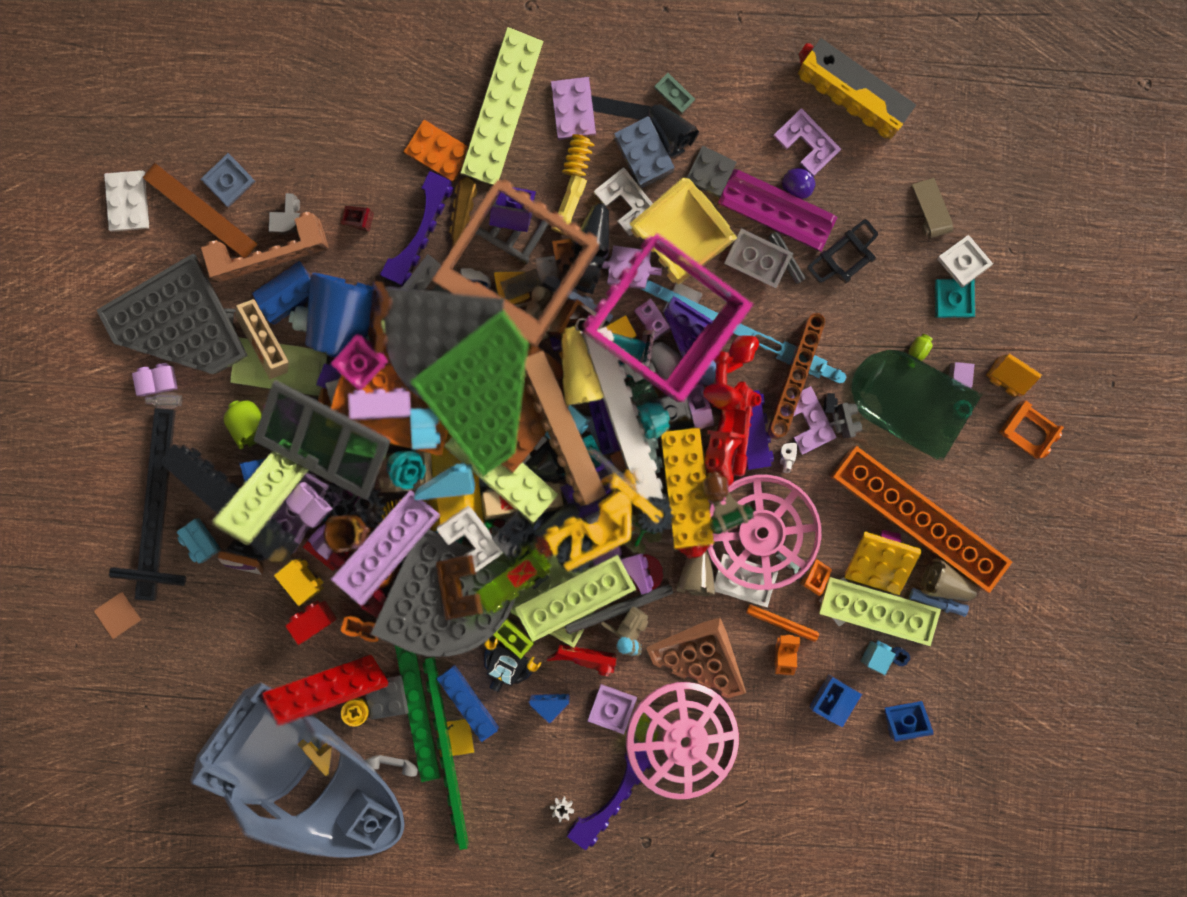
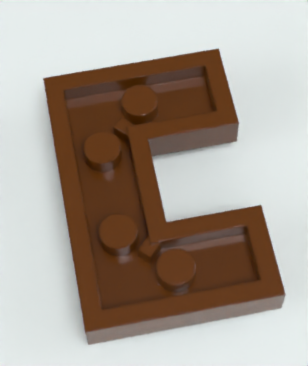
[368,282,392,353]
[436,554,483,620]

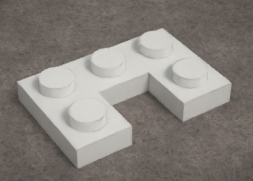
[594,167,653,237]
[437,505,503,572]

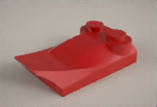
[547,644,617,676]

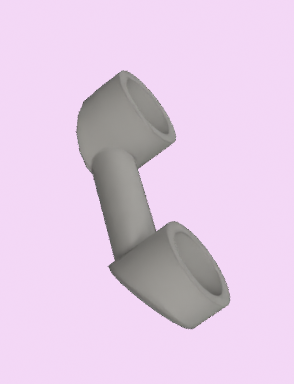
[365,755,418,776]

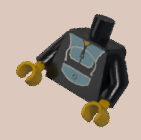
[483,638,541,692]

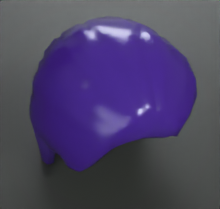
[782,168,816,199]

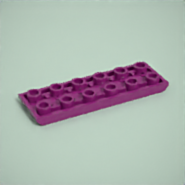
[717,169,838,252]

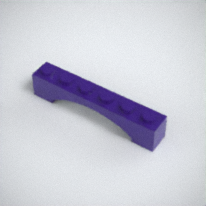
[380,171,453,287]
[567,739,655,851]

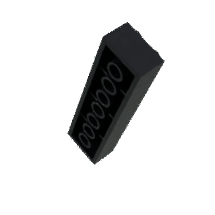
[160,444,299,563]

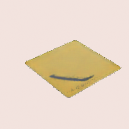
[436,719,474,757]

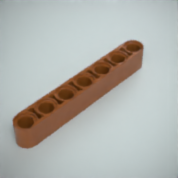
[143,162,258,258]
[767,313,825,440]

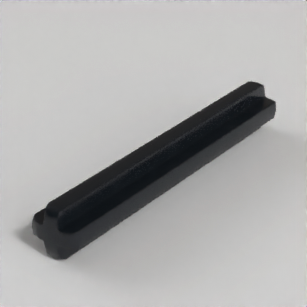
[109,567,187,586]

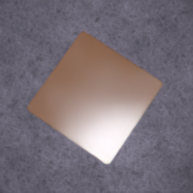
[94,592,141,639]

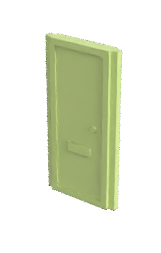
[230,337,328,396]

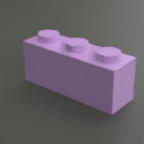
[349,389,410,420]

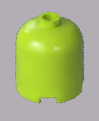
[223,400,272,449]

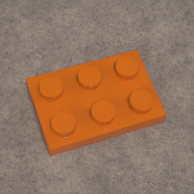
[404,120,468,183]

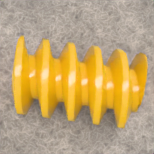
[562,134,594,177]

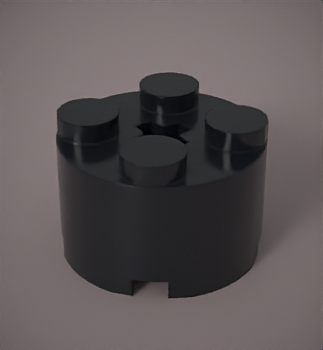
[574,250,605,295]

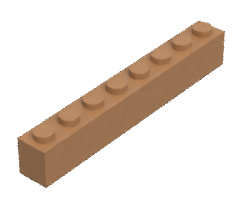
[524,351,606,506]

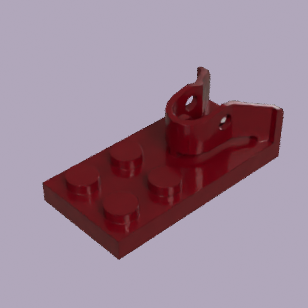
[329,551,390,619]

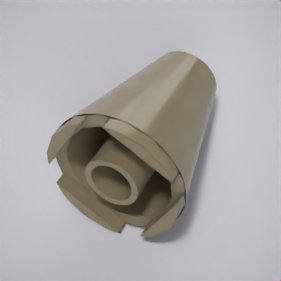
[676,550,715,596]
[921,558,977,601]

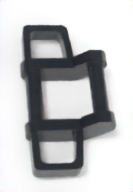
[807,219,878,284]

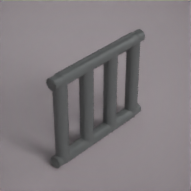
[476,211,549,264]

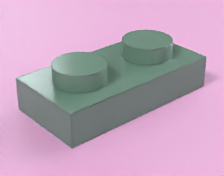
[654,73,695,115]

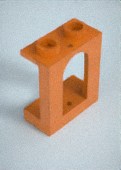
[999,401,1064,459]

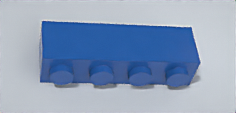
[437,665,499,742]

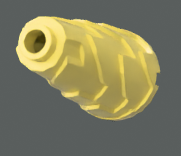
[562,327,604,405]

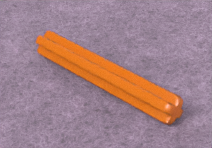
[746,604,819,642]

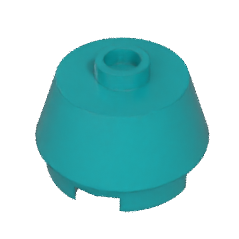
[637,402,670,440]
[386,451,426,489]

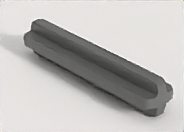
[769,232,805,284]

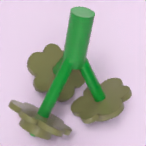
[625,514,664,554]

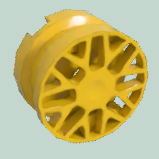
[341,697,369,727]

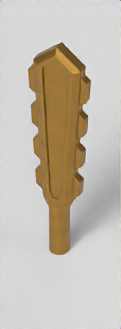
[449,176,477,251]

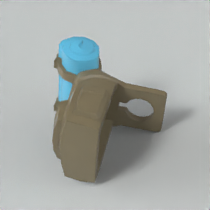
[601,607,649,657]

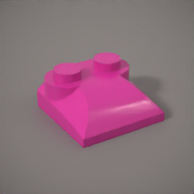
[331,334,388,390]

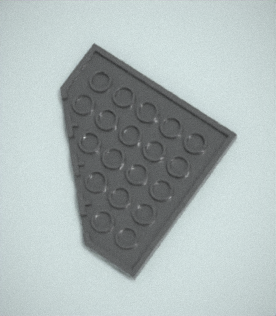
[97,254,248,375]

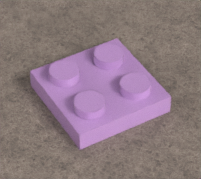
[588,684,637,734]

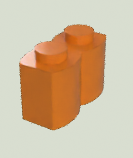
[341,614,380,642]

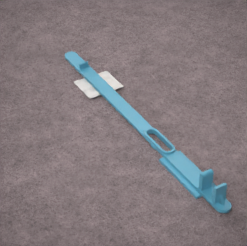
[641,279,846,383]

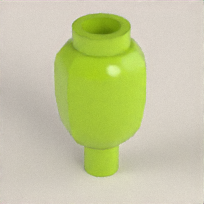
[907,333,933,368]

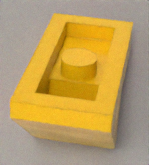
[297,739,332,776]

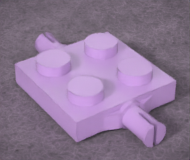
[602,246,662,289]

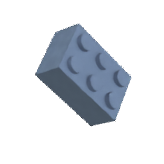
[614,116,675,188]

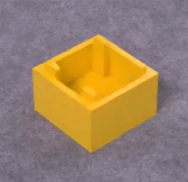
[274,559,324,606]

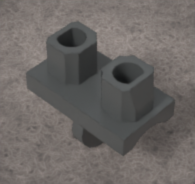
[829,402,863,439]

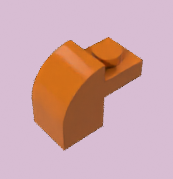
[775,635,800,675]

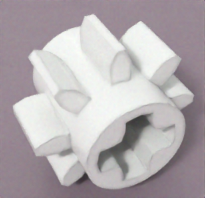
[550,796,574,822]

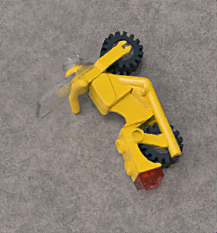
[535,449,673,573]

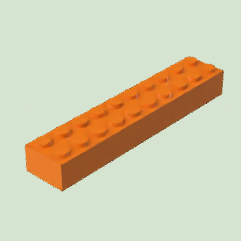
[830,446,1012,593]

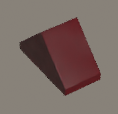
[340,205,374,232]

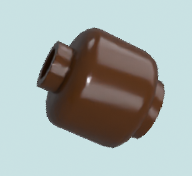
[702,472,729,502]

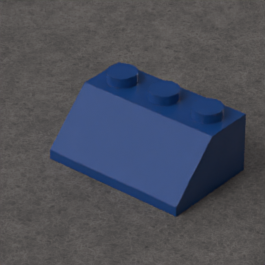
[253,261,311,325]

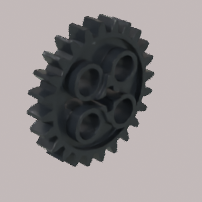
[323,474,386,533]

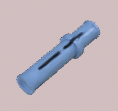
[909,588,969,617]

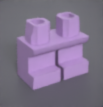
[634,299,670,341]

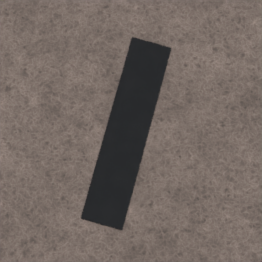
[591,96,650,120]

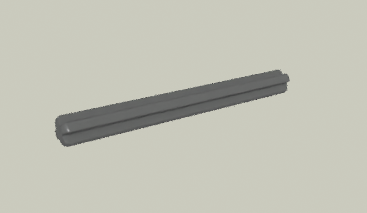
[565,584,673,634]

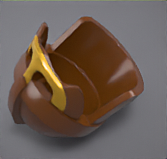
[324,515,370,552]

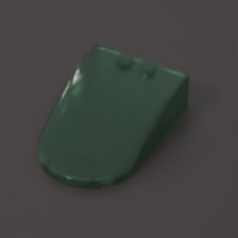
[852,350,983,461]

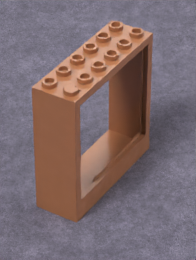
[433,179,599,348]

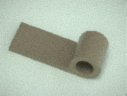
[912,178,953,239]

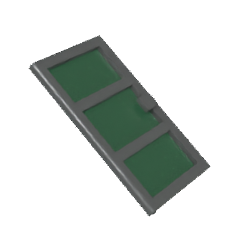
[254,380,390,500]

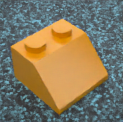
[986,353,1042,397]

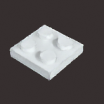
[938,235,993,288]

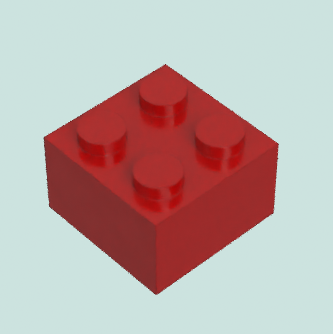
[286,600,337,645]

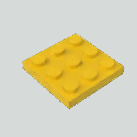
[844,532,921,595]

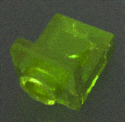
[635,712,660,743]

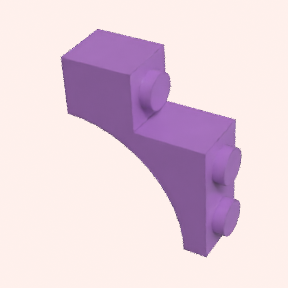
[593,545,654,594]

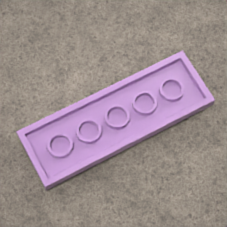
[331,490,440,606]

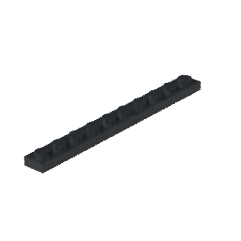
[135,408,176,601]

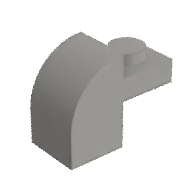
[269,193,301,235]

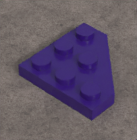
[664,296,713,358]

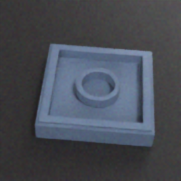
[201,153,256,208]

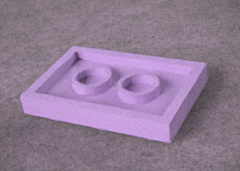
[551,77,596,140]

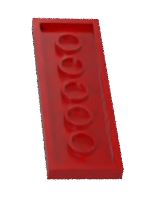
[262,654,388,726]

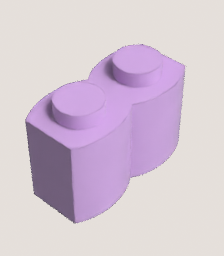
[132,363,178,397]
[285,482,332,528]

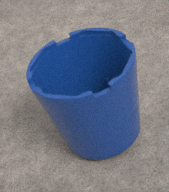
[305,273,373,357]

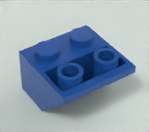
[809,674,862,727]

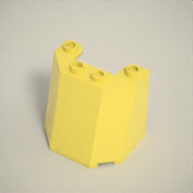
[630,178,737,284]

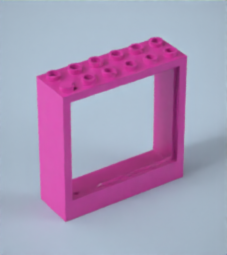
[582,233,753,402]

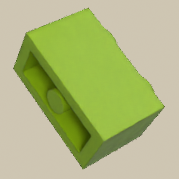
[493,618,534,659]

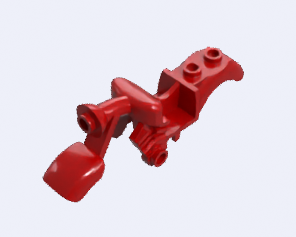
[703,335,761,487]

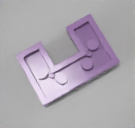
[773,108,841,177]
[780,386,837,455]

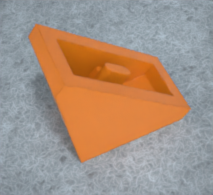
[800,559,832,596]

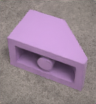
[687,384,714,429]

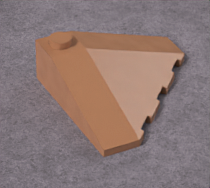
[647,618,746,698]

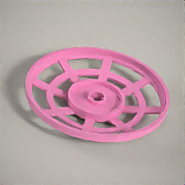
[707,475,821,590]
[626,682,739,799]

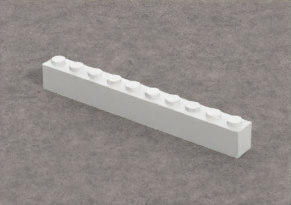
[582,327,668,520]

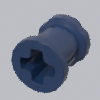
[891,647,910,666]

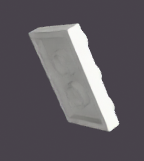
[105,170,149,232]
[714,553,778,607]

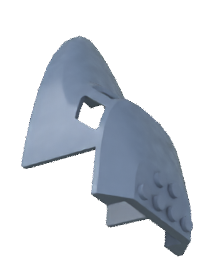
[191,683,404,858]

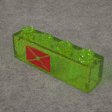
[475,547,552,613]

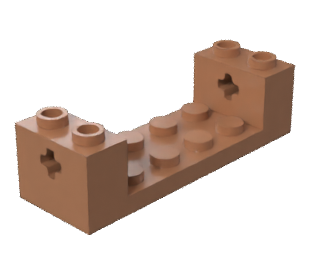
[201,212,329,282]

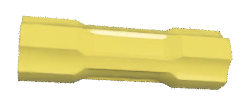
[551,175,587,235]

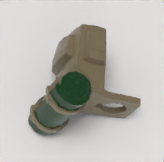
[710,492,754,534]

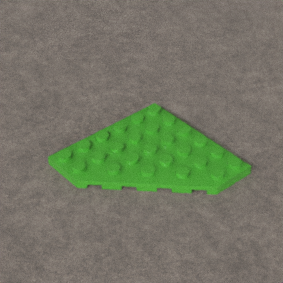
[411,310,528,477]

